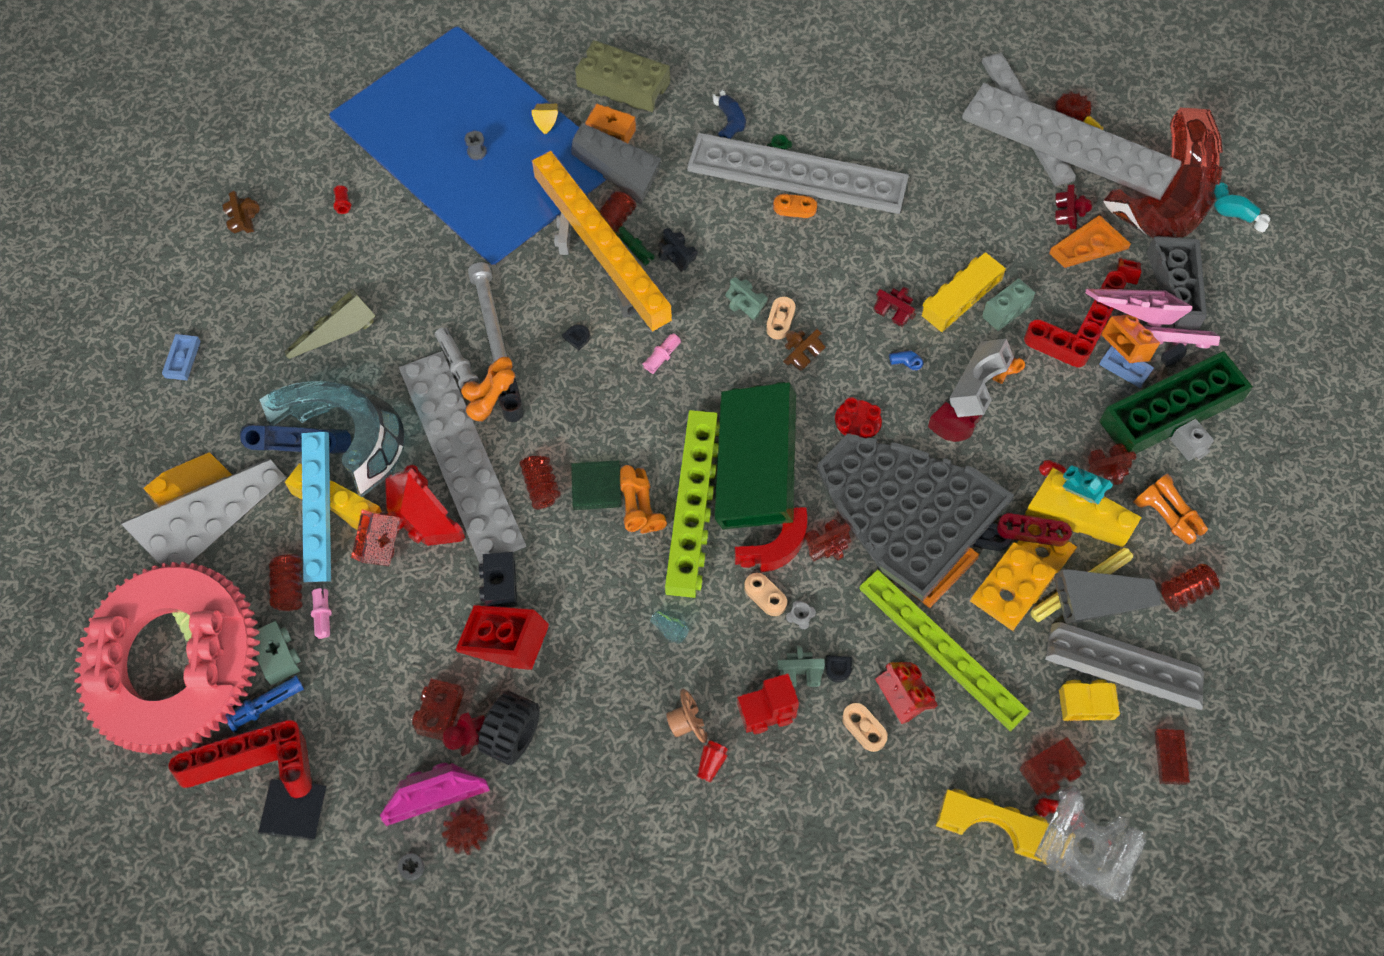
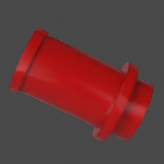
[333,185,351,214]

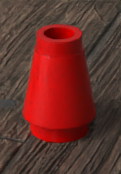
[696,741,728,783]

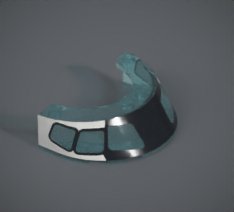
[259,381,405,497]

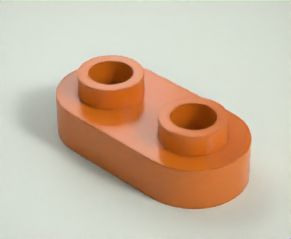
[773,194,817,218]

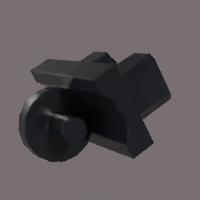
[658,228,698,272]

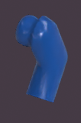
[889,351,923,370]

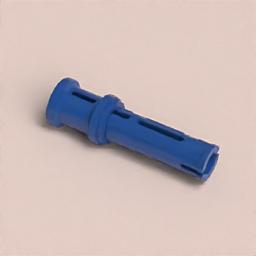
[226,675,304,733]

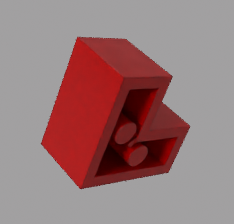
[737,673,799,734]

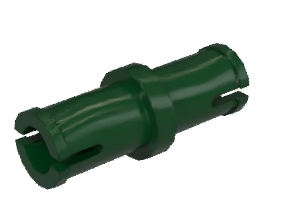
[615,226,655,266]

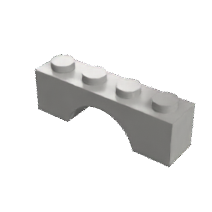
[950,339,1014,417]

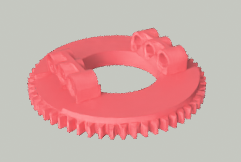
[75,562,260,754]

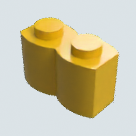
[1059,679,1120,721]

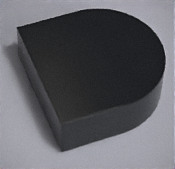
[562,324,590,351]
[1161,343,1187,367]
[825,655,852,683]

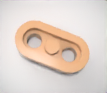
[766,297,795,339]
[744,573,787,616]
[842,703,887,752]

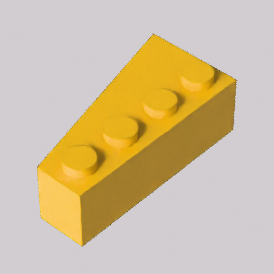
[1025,468,1142,547]

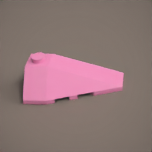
[1086,289,1192,327]

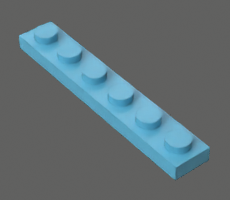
[302,432,331,582]

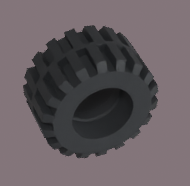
[478,691,540,765]

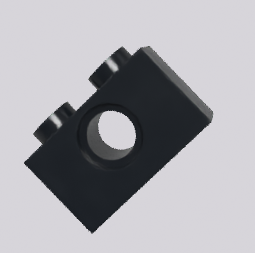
[479,551,517,608]

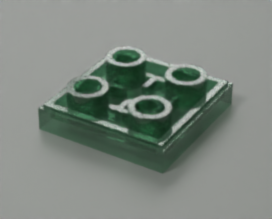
[571,460,622,510]

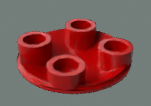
[835,397,882,438]

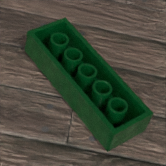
[1099,351,1253,459]

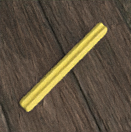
[1030,548,1133,622]

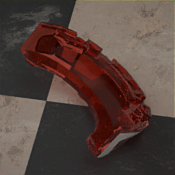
[1103,107,1223,238]

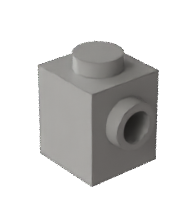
[1170,418,1214,461]

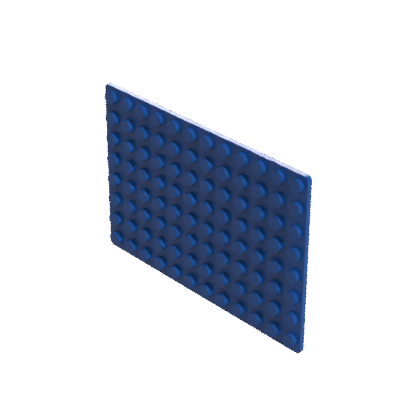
[329,27,606,265]

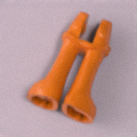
[461,357,516,421]
[620,465,667,534]
[1133,474,1208,545]

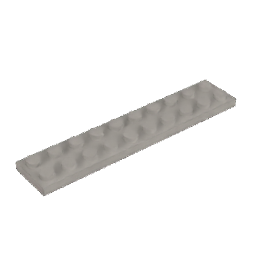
[963,83,1181,200]
[688,133,909,214]
[399,351,526,564]

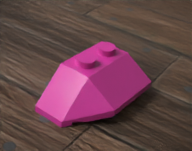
[380,763,490,826]

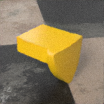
[532,104,558,134]

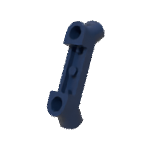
[240,424,351,453]

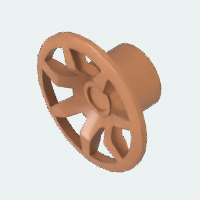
[666,689,707,743]

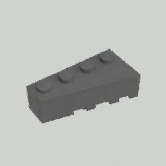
[571,123,661,205]
[1146,237,1207,330]

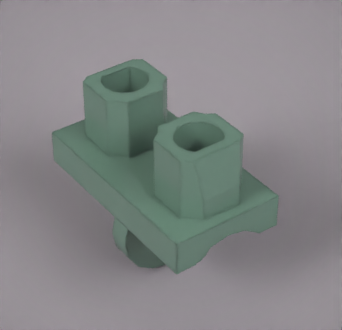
[725,277,768,320]
[776,645,825,687]

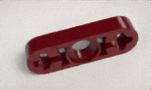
[997,513,1072,547]

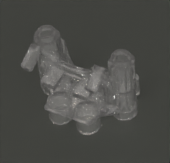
[1035,785,1146,903]

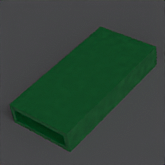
[715,382,796,530]

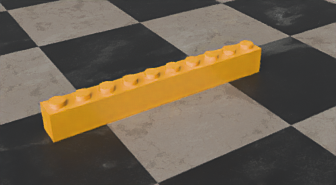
[532,151,672,331]

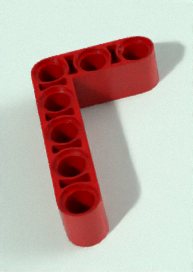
[1024,271,1127,367]
[168,720,312,798]

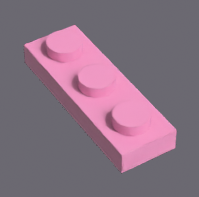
[1144,326,1220,348]

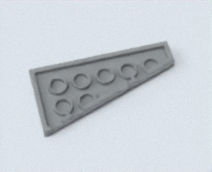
[119,459,286,566]

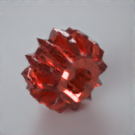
[1055,91,1091,122]
[442,807,489,855]

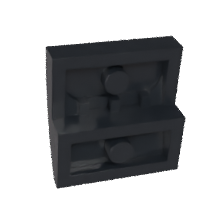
[258,779,327,841]

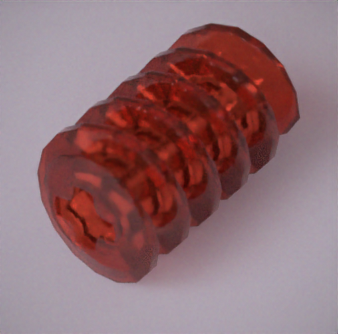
[598,191,637,233]
[519,456,561,510]
[269,554,303,611]
[1161,563,1220,612]

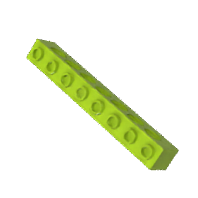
[665,410,720,598]

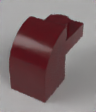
[928,402,982,442]

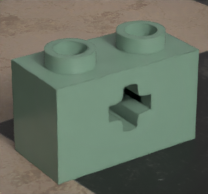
[253,621,301,685]

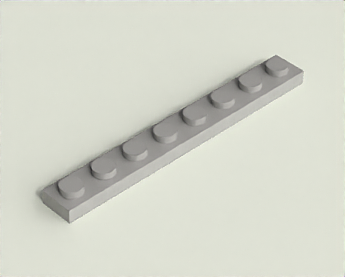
[982,53,1076,186]

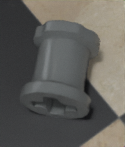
[465,131,487,160]

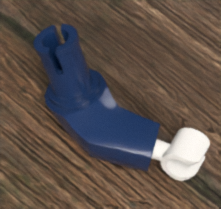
[713,90,746,139]

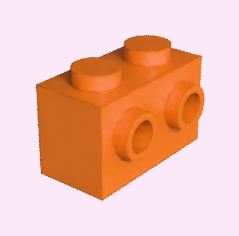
[1101,314,1160,363]

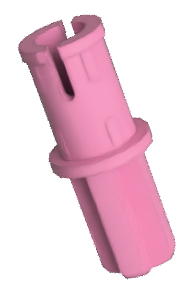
[643,334,681,374]
[311,588,332,639]

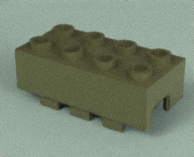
[575,40,670,112]

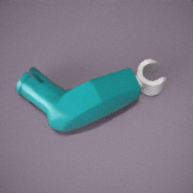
[1214,183,1270,232]

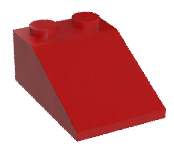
[455,605,549,670]

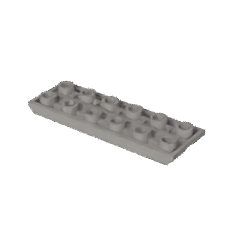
[1045,622,1204,710]

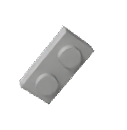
[554,212,571,255]

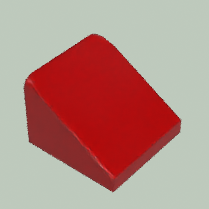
[1116,258,1141,285]

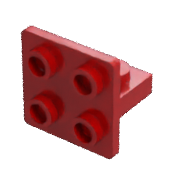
[875,662,938,724]

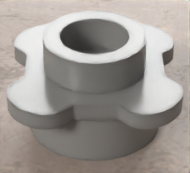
[786,601,816,629]

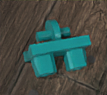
[1062,465,1113,505]

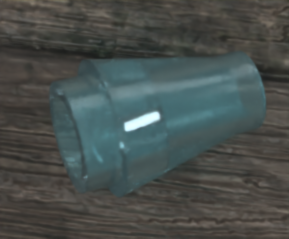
[651,610,689,644]

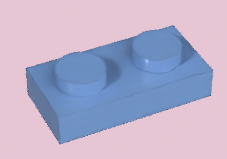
[162,334,201,381]
[1099,346,1154,388]

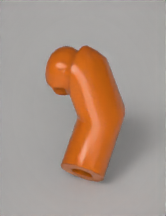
[992,358,1025,384]

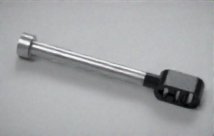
[468,263,524,422]

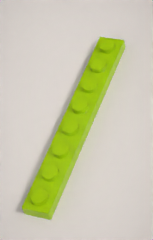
[860,570,1030,732]

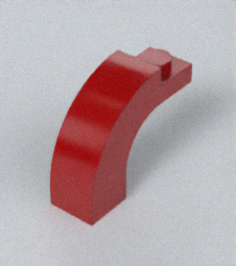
[734,507,807,573]

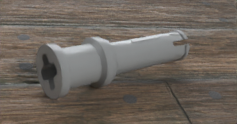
[435,327,479,389]

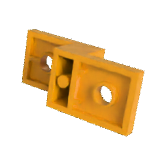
[970,525,1077,631]

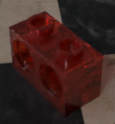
[412,678,464,741]

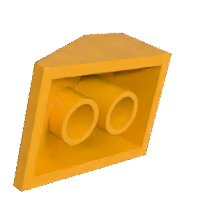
[143,452,232,506]

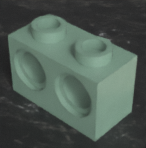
[982,279,1035,331]

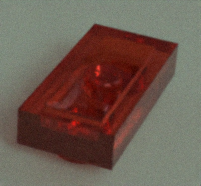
[1155,729,1190,785]

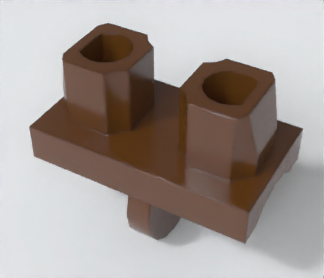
[222,191,260,234]
[783,329,826,371]

